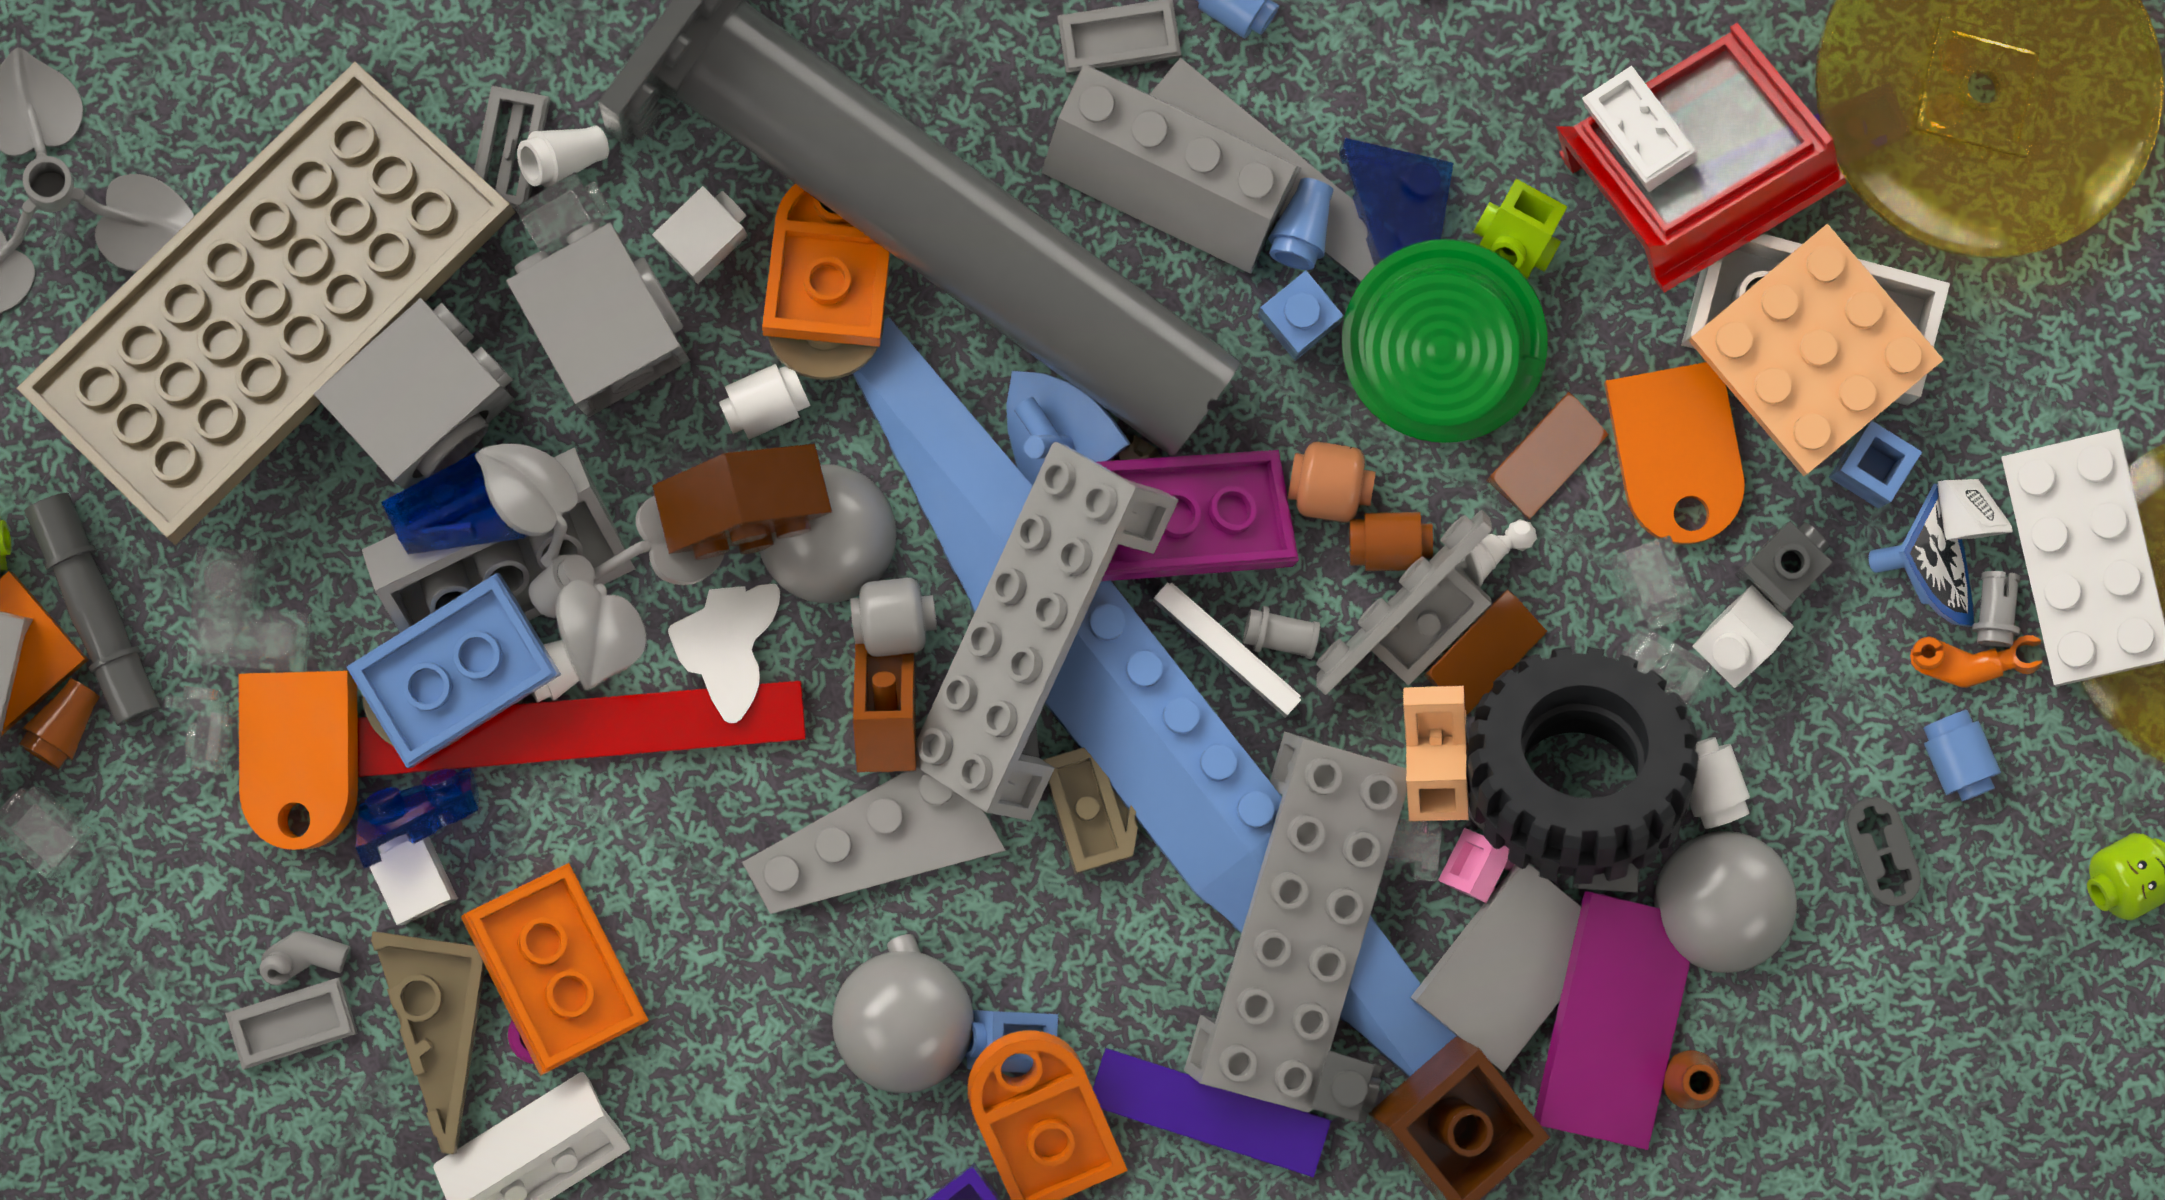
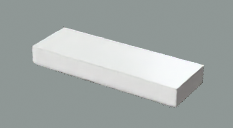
[1153,582,1301,718]

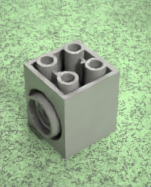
[506,222,690,418]
[313,298,515,493]

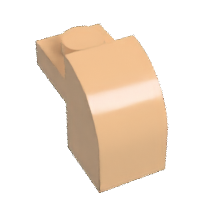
[1403,686,1469,821]

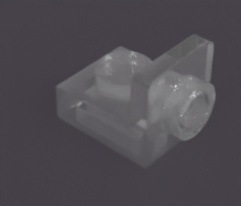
[164,686,235,774]

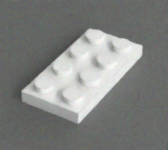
[2001,429,2165,687]

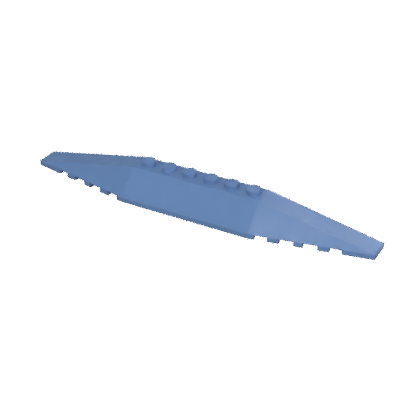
[852,317,1456,1077]

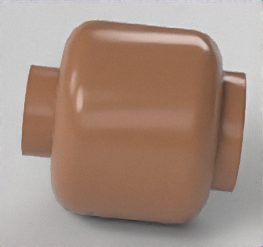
[1288,442,1376,523]

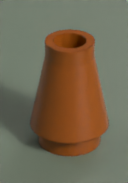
[19,678,100,770]
[1663,1050,1721,1110]

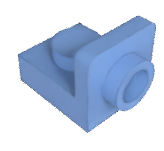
[965,1010,1058,1073]

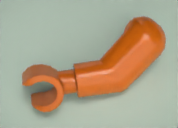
[1910,635,2043,688]

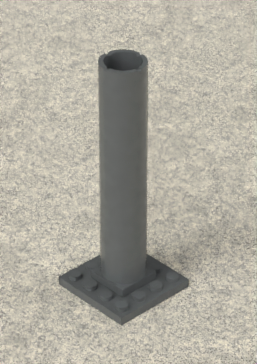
[598,0,1241,456]

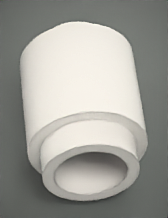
[719,364,811,440]
[1690,737,1750,829]

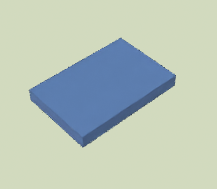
[346,573,561,768]

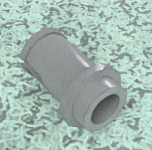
[1972,571,2021,647]
[1243,606,1320,659]

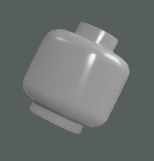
[850,578,937,657]

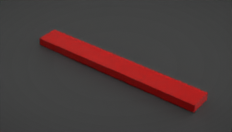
[358,681,806,778]

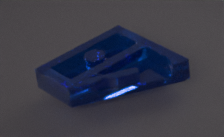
[1339,138,1454,265]
[381,446,529,555]
[356,768,479,868]

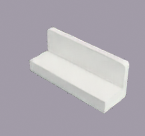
[433,1072,630,1200]

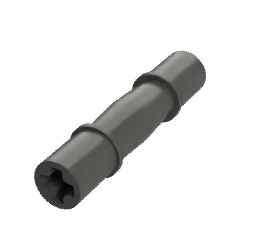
[24,493,161,726]

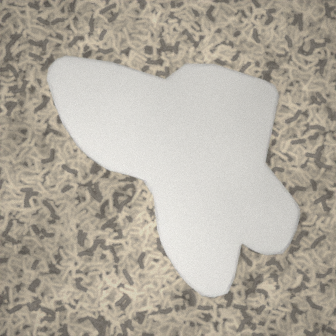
[668,584,780,723]

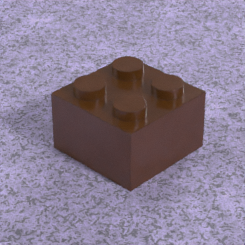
[652,444,832,560]
[1368,1036,1550,1200]

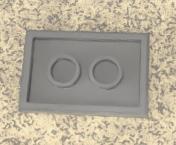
[1410,863,1581,1073]

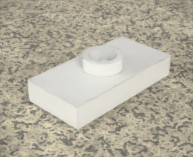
[1582,66,1699,192]

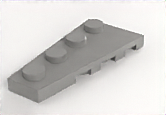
[742,767,1006,914]

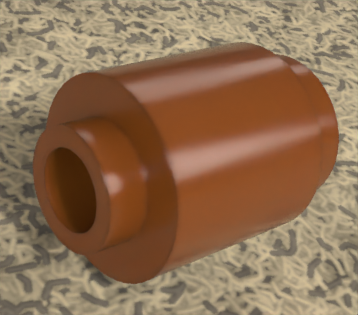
[1349,512,1433,572]

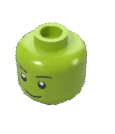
[2087,833,2165,921]

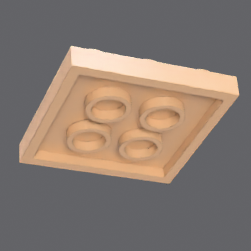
[1688,223,1944,476]

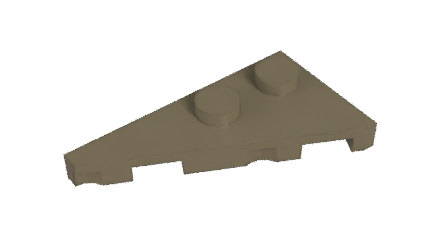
[371,931,486,1154]

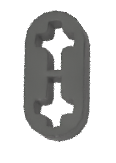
[1844,797,1921,906]

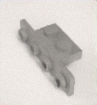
[1316,510,1492,695]

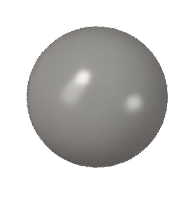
[759,464,897,603]
[1654,831,1797,973]
[832,951,974,1093]

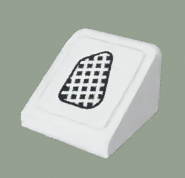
[1937,479,2013,540]

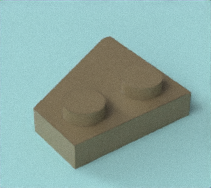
[1043,747,1138,875]

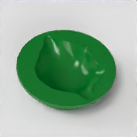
[1342,239,1548,443]

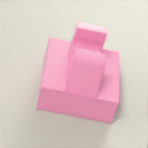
[1438,828,1515,903]

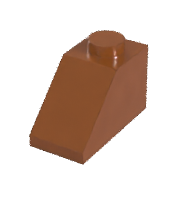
[853,644,917,772]

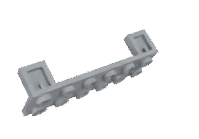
[916,442,1178,821]
[1184,731,1407,1112]

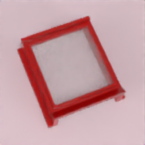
[1556,23,1846,293]

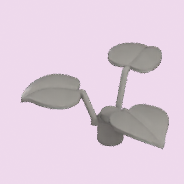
[0,48,194,314]
[475,443,724,690]

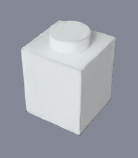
[652,186,748,284]
[1692,585,1794,688]
[366,830,458,925]

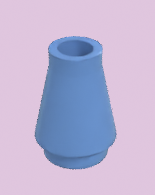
[1268,178,1334,270]

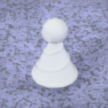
[1457,519,1537,587]

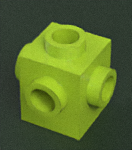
[1472,178,1567,279]

